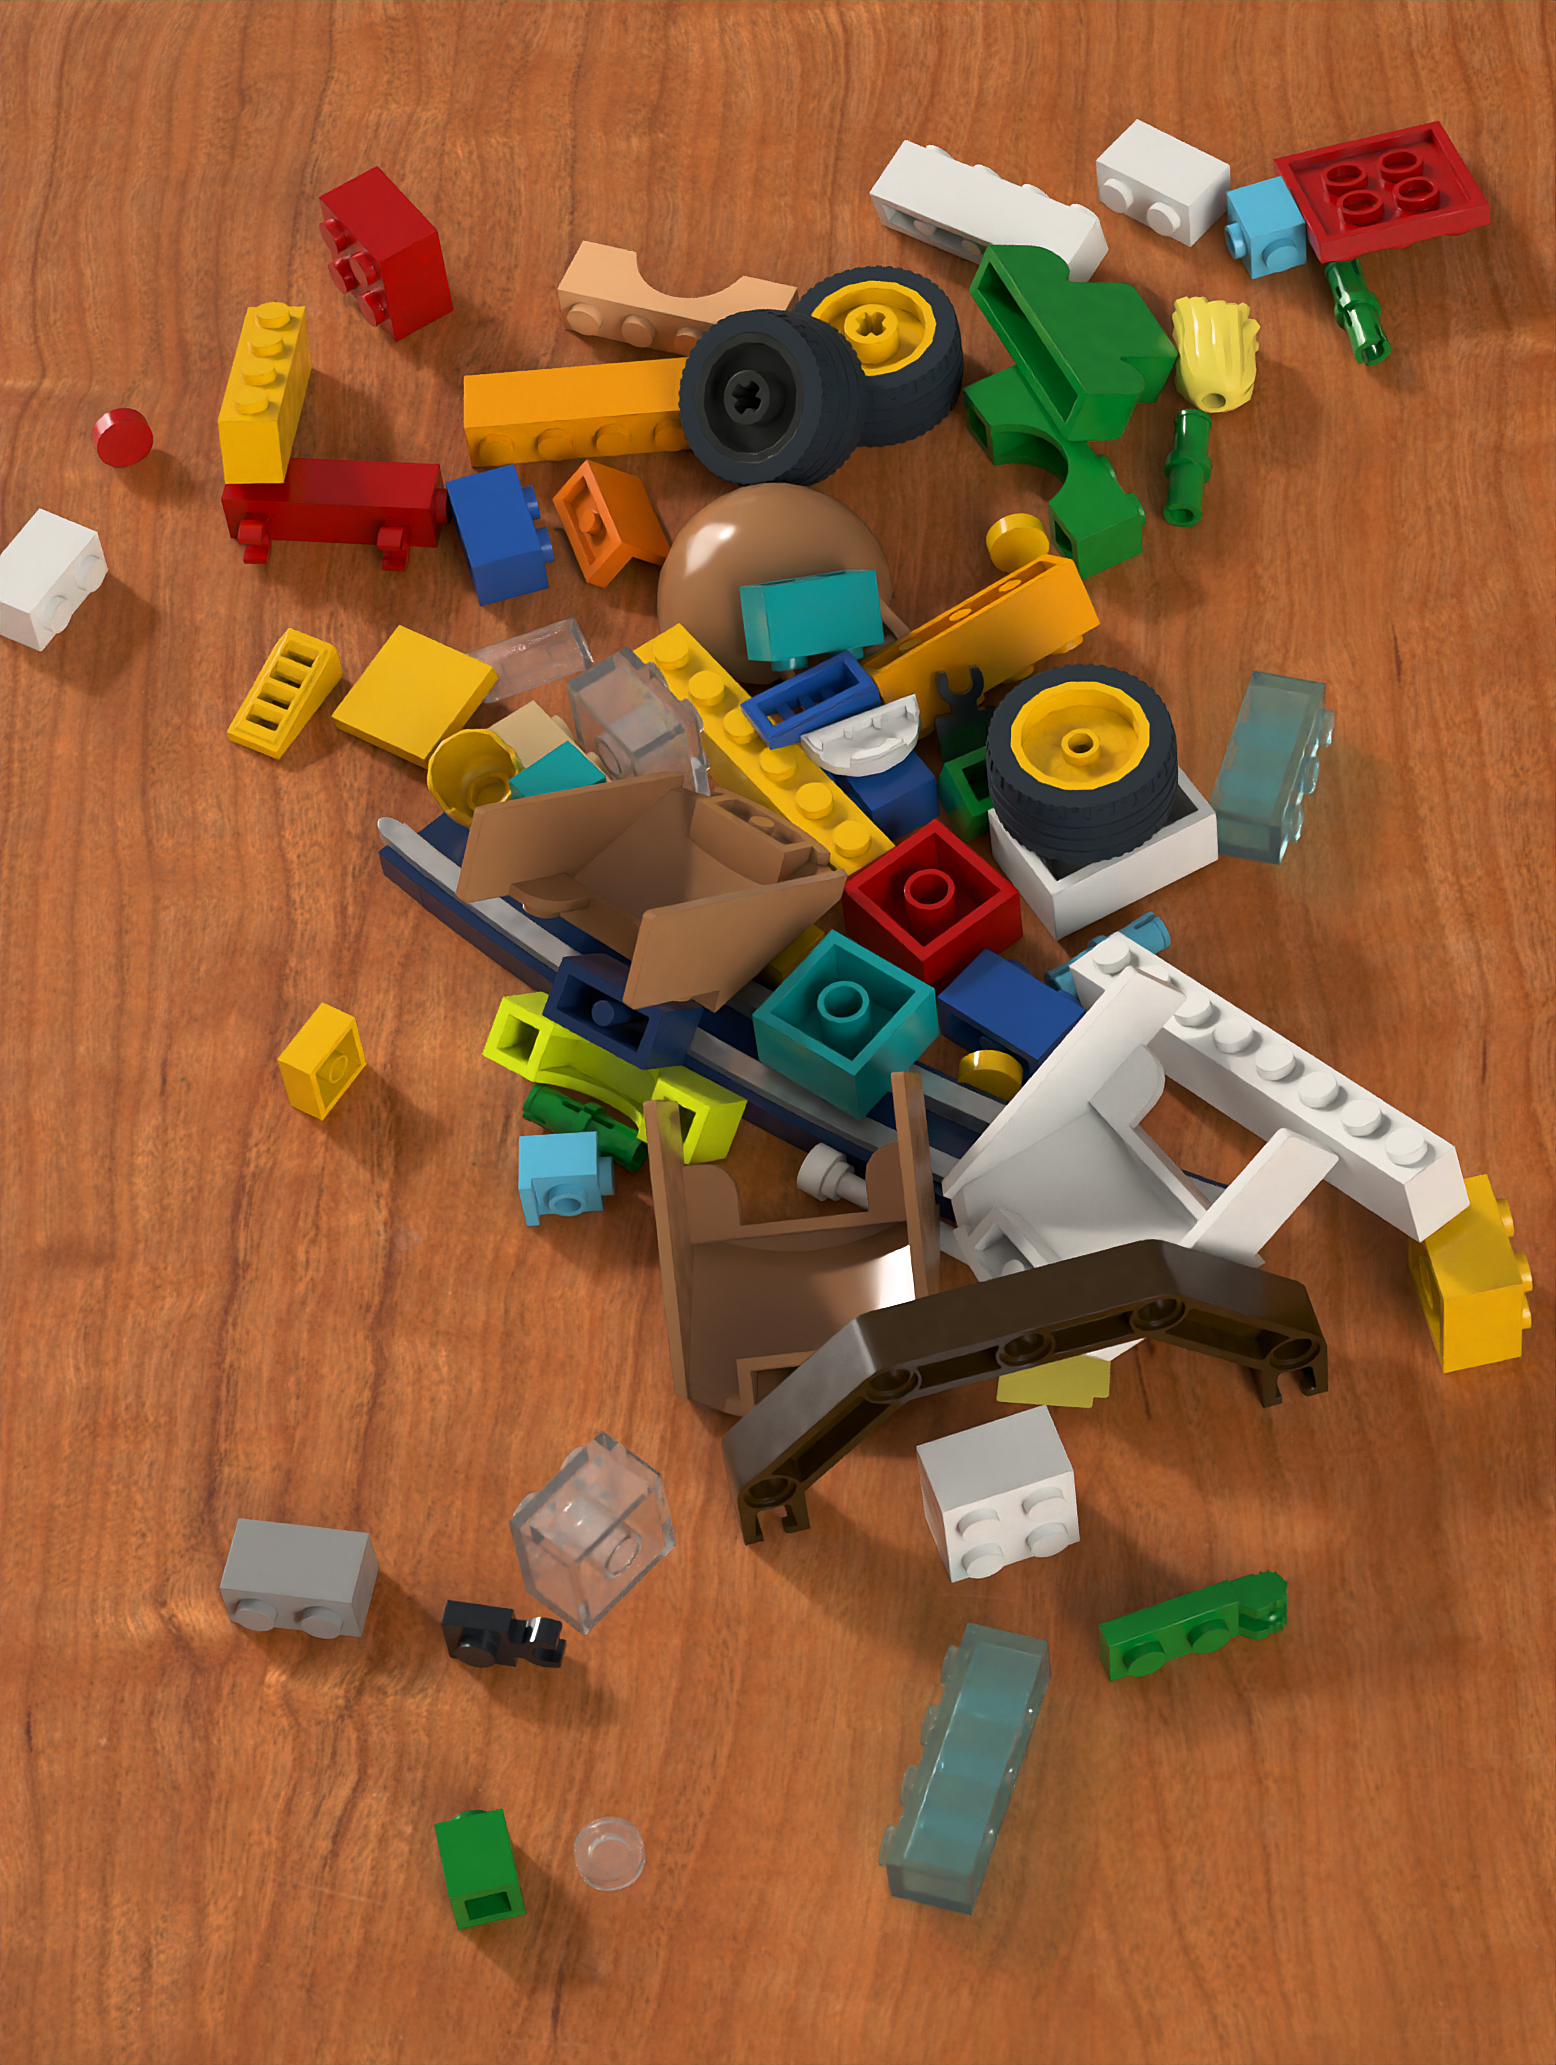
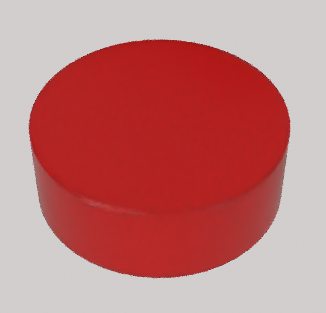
[92,408,153,467]

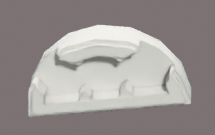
[800,694,921,777]

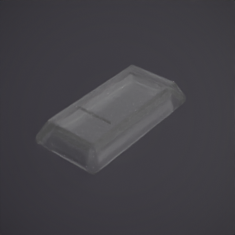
[466,617,595,704]

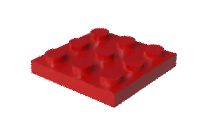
[1273,121,1491,264]

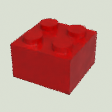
[319,166,454,342]
[841,818,1023,1000]

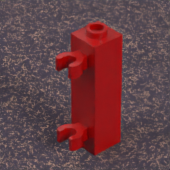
[221,457,453,571]

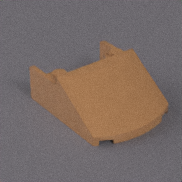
[456,771,847,1013]
[643,1071,940,1417]

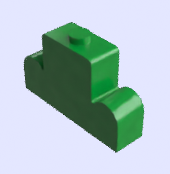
[969,244,1179,441]

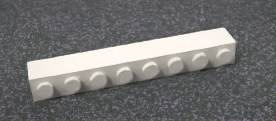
[1069,931,1470,1243]

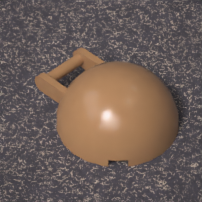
[657,483,911,705]

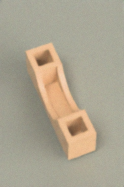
[557,240,799,357]

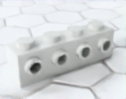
[869,140,1109,282]

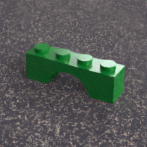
[962,365,1146,580]

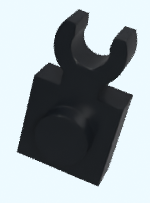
[933,664,996,769]
[441,1600,567,1668]

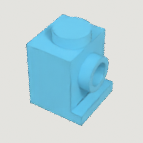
[518,1131,615,1226]

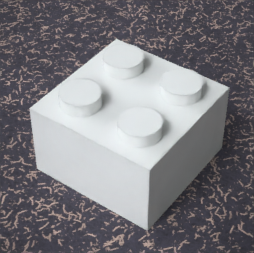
[916,1404,1080,1583]

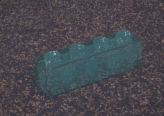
[878,1622,1051,1916]

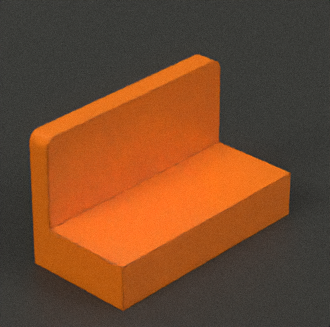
[552,459,670,589]

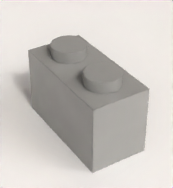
[219,1518,379,1639]

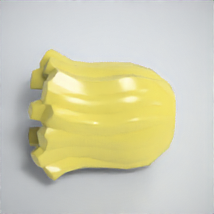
[1172,296,1260,413]

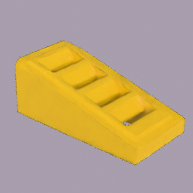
[227,628,343,760]

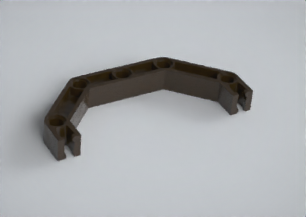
[721,1239,1328,1545]

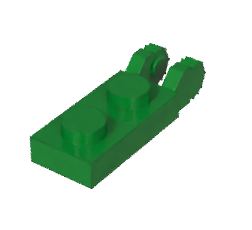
[1099,1570,1288,1682]

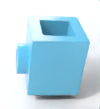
[1224,176,1306,279]

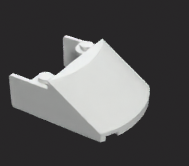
[941,965,1339,1361]

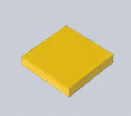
[331,625,499,770]

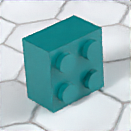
[752,929,940,1121]

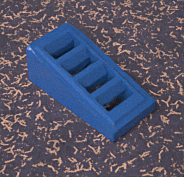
[740,650,881,750]

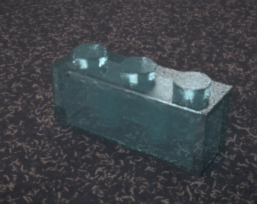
[1209,670,1335,865]

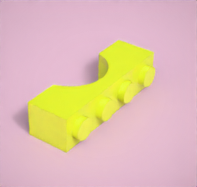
[482,992,748,1165]

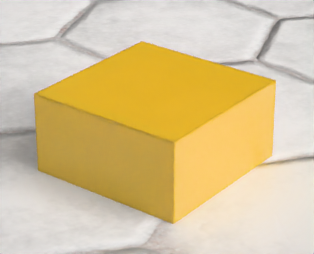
[277,1002,367,1120]

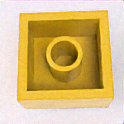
[1408,1174,1532,1374]

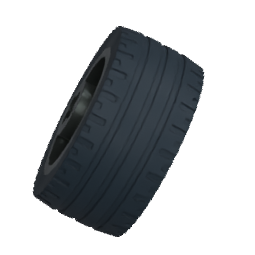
[678,309,868,487]

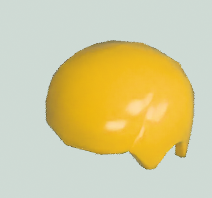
[427,729,526,828]

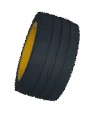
[792,265,964,447]
[986,664,1178,863]

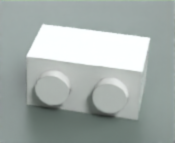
[1096,119,1231,247]
[0,508,108,652]

